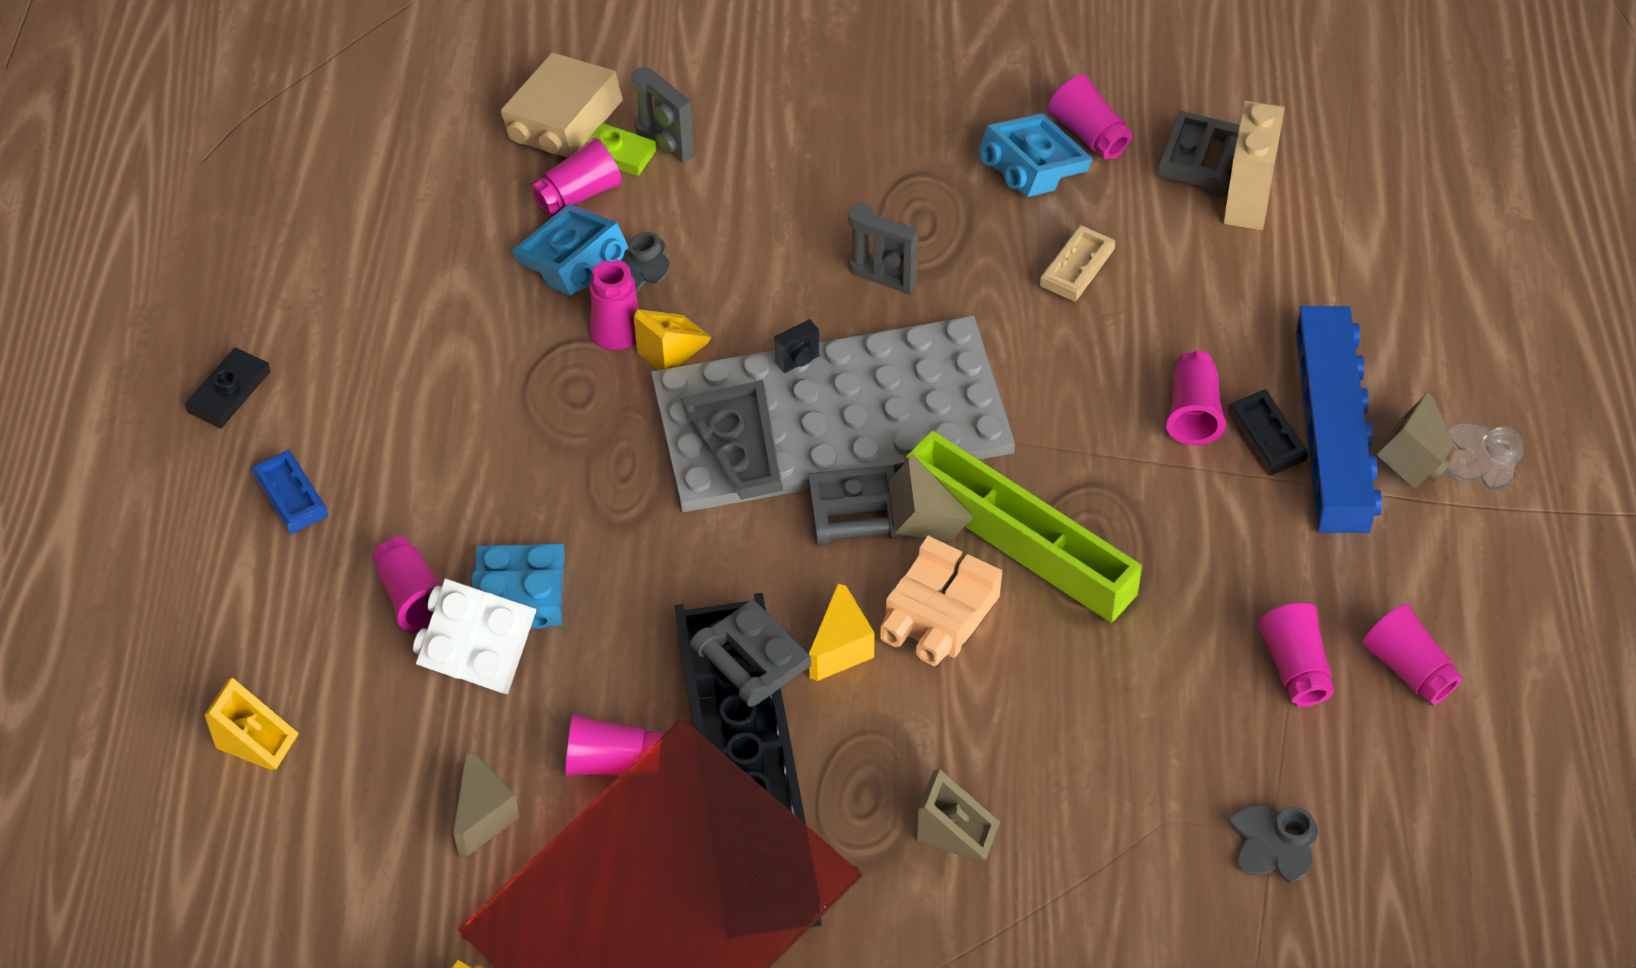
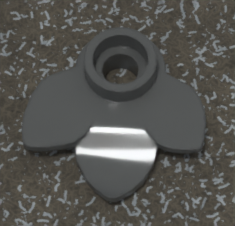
[620,232,670,293]
[1229,805,1318,883]

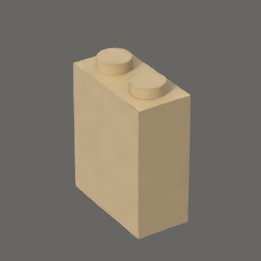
[501,52,623,158]
[1224,101,1285,230]

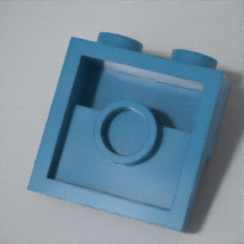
[977,113,1093,197]
[512,203,629,296]
[472,544,565,629]

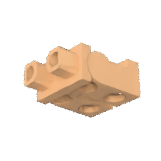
[880,536,1002,666]

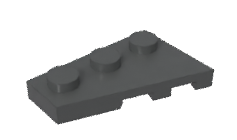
[680,380,783,500]

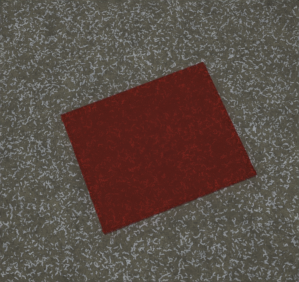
[458,718,862,968]

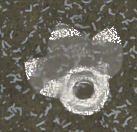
[1446,423,1525,490]

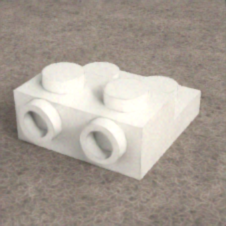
[413,579,537,694]

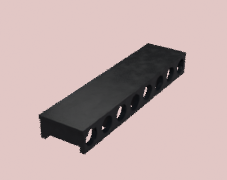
[674,593,822,940]

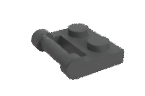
[631,67,695,163]
[1158,111,1240,196]
[848,204,918,295]
[808,465,903,546]
[690,599,811,707]

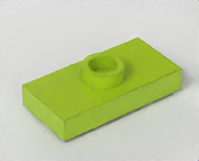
[583,123,657,176]

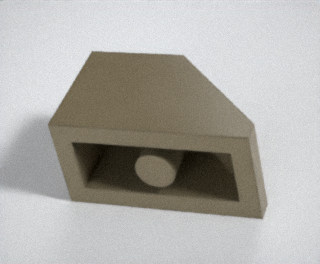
[1377,392,1454,489]

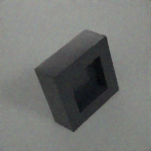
[774,319,819,373]

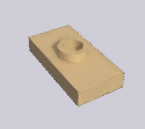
[1040,225,1115,302]

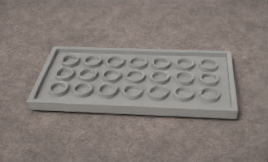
[651,316,1015,513]

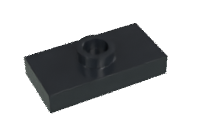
[185,347,271,428]
[1228,389,1308,476]

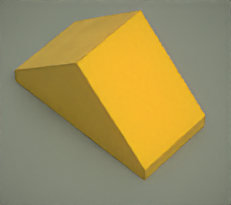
[634,309,711,370]
[809,584,874,681]
[204,678,299,770]

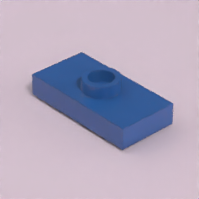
[251,450,329,535]

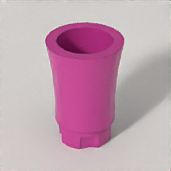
[1048,74,1133,160]
[530,137,622,218]
[588,260,639,350]
[1166,350,1226,445]
[372,536,443,633]
[1257,603,1334,707]
[1362,604,1463,706]
[565,713,663,778]

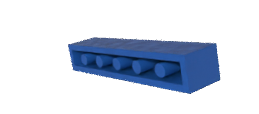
[1295,306,1382,533]

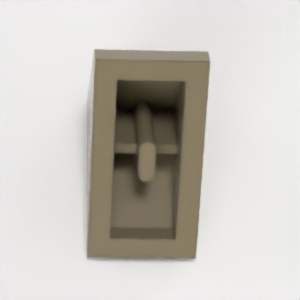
[889,455,974,543]
[453,752,520,856]
[917,769,1000,862]

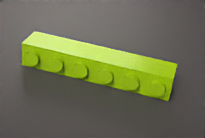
[905,430,1142,623]

